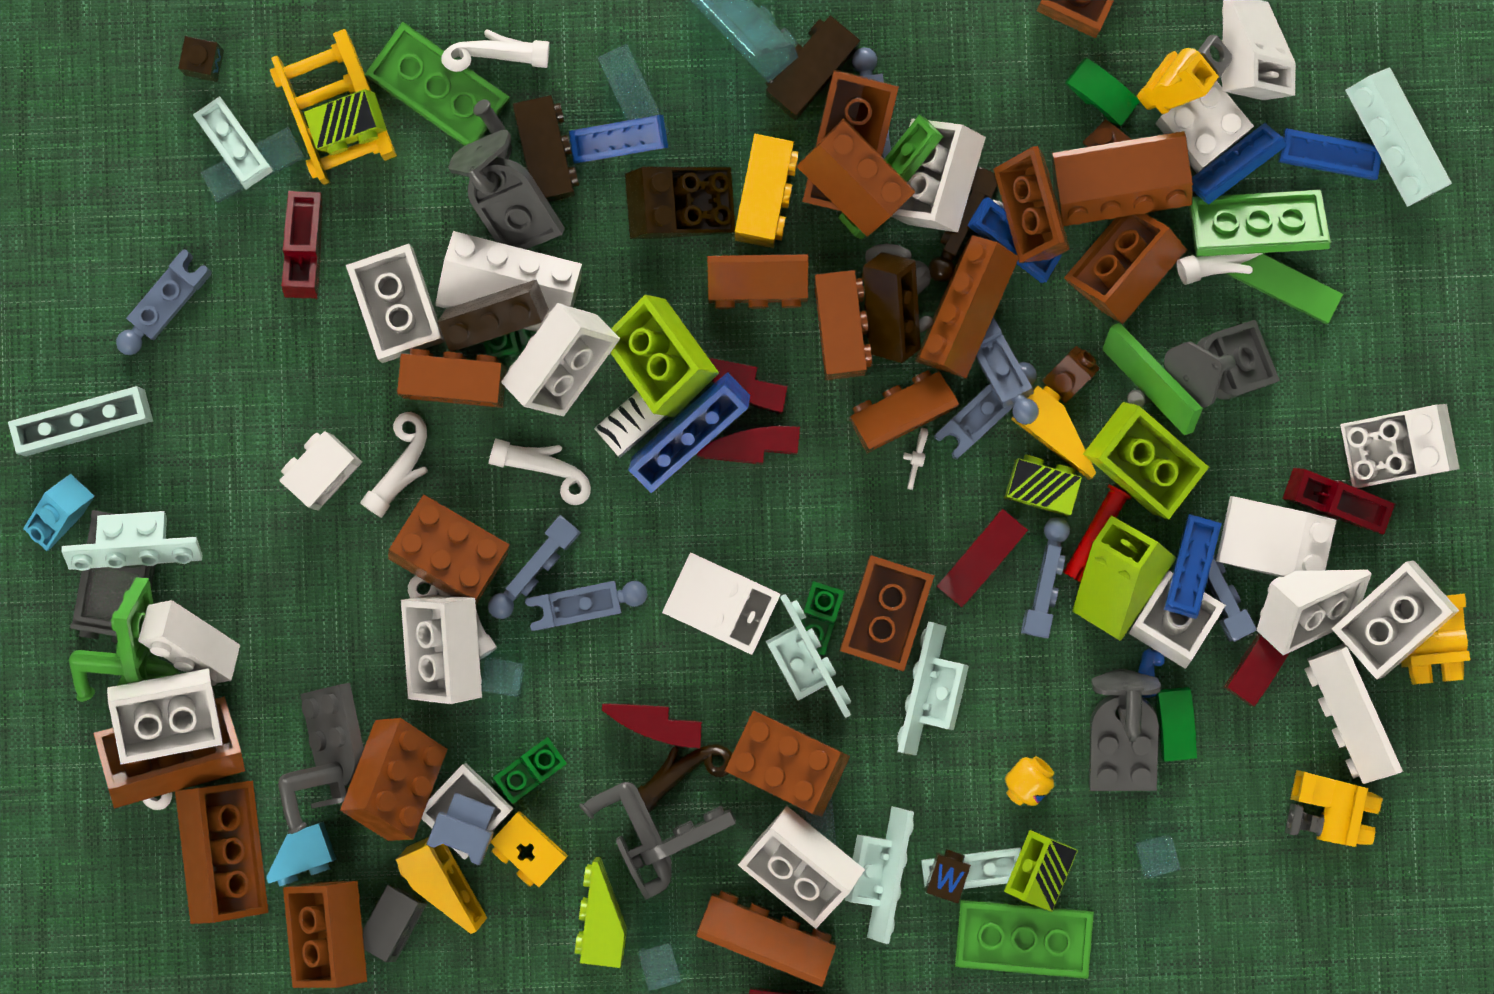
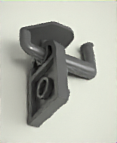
[448,99,565,249]
[1127,320,1280,408]
[1089,669,1161,791]
[278,683,364,834]
[579,782,736,900]

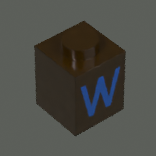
[178,36,224,82]
[924,849,971,904]

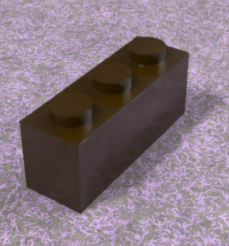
[765,15,860,121]
[513,95,579,202]
[862,252,921,363]
[437,279,549,352]

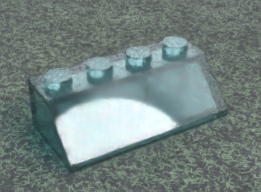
[690,0,798,83]

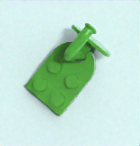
[69,577,180,702]

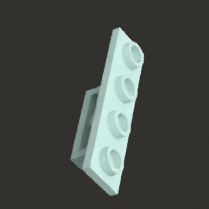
[62,511,203,571]
[766,594,851,718]
[897,621,969,755]
[845,806,914,944]

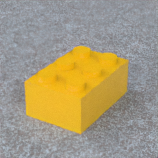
[735,134,799,248]

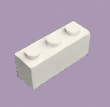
[138,600,240,686]

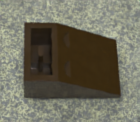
[625,167,735,239]

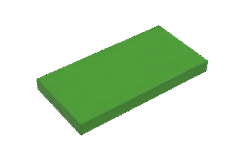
[365,22,510,146]
[1189,190,1331,257]
[954,899,1094,979]

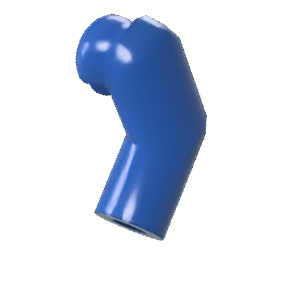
[1138,648,1165,698]

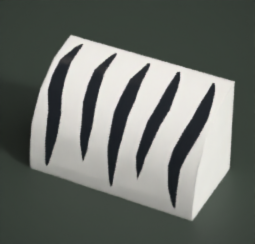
[594,391,668,458]

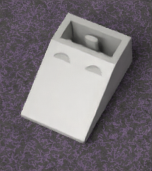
[1221,0,1296,100]
[1340,404,1460,488]
[662,552,781,655]

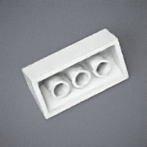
[436,231,582,332]
[1304,643,1403,784]

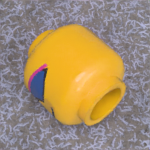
[1005,756,1054,806]

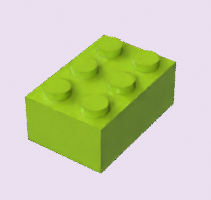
[610,295,719,417]
[1083,402,1209,520]

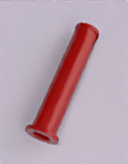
[1063,484,1132,583]

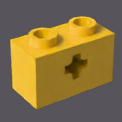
[490,811,568,887]

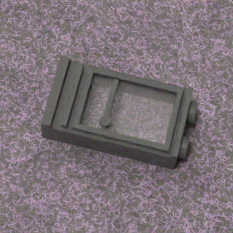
[70,510,156,643]

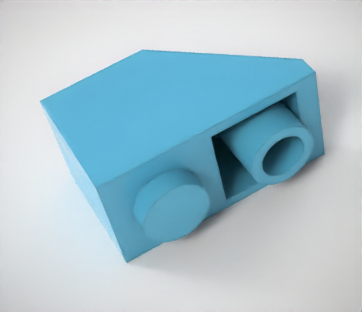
[23,474,94,551]
[266,822,336,887]

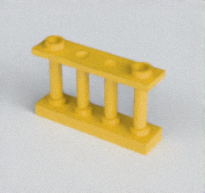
[270,29,397,185]

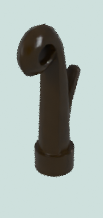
[637,744,732,813]

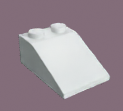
[1216,496,1336,577]
[1256,570,1372,655]

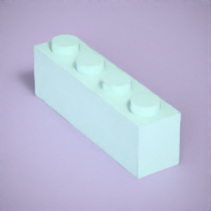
[1345,67,1452,207]
[8,386,153,456]

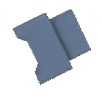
[426,792,495,865]

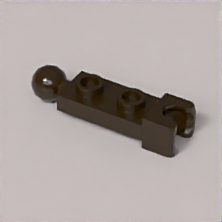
[928,166,998,282]

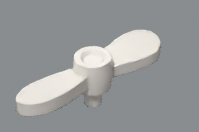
[903,428,928,490]

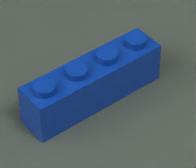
[628,372,751,493]

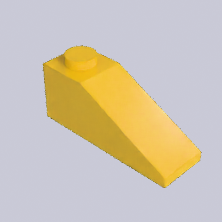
[1011,386,1096,480]
[395,837,487,934]

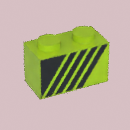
[304,89,387,155]
[1004,455,1082,517]
[1004,830,1078,912]

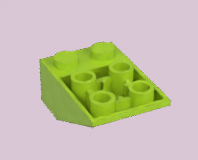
[1072,515,1177,641]
[575,857,627,968]

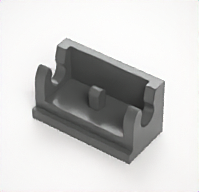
[363,885,428,962]

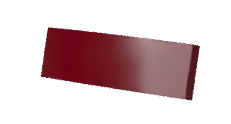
[281,191,322,299]
[709,358,788,414]
[697,426,800,465]
[1282,468,1395,535]
[936,509,1028,608]
[1224,633,1290,707]
[602,703,702,749]

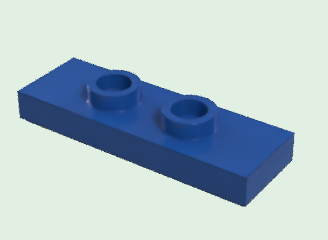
[569,115,668,164]
[1192,123,1287,205]
[1278,128,1381,181]
[967,197,1062,283]
[1164,514,1222,619]

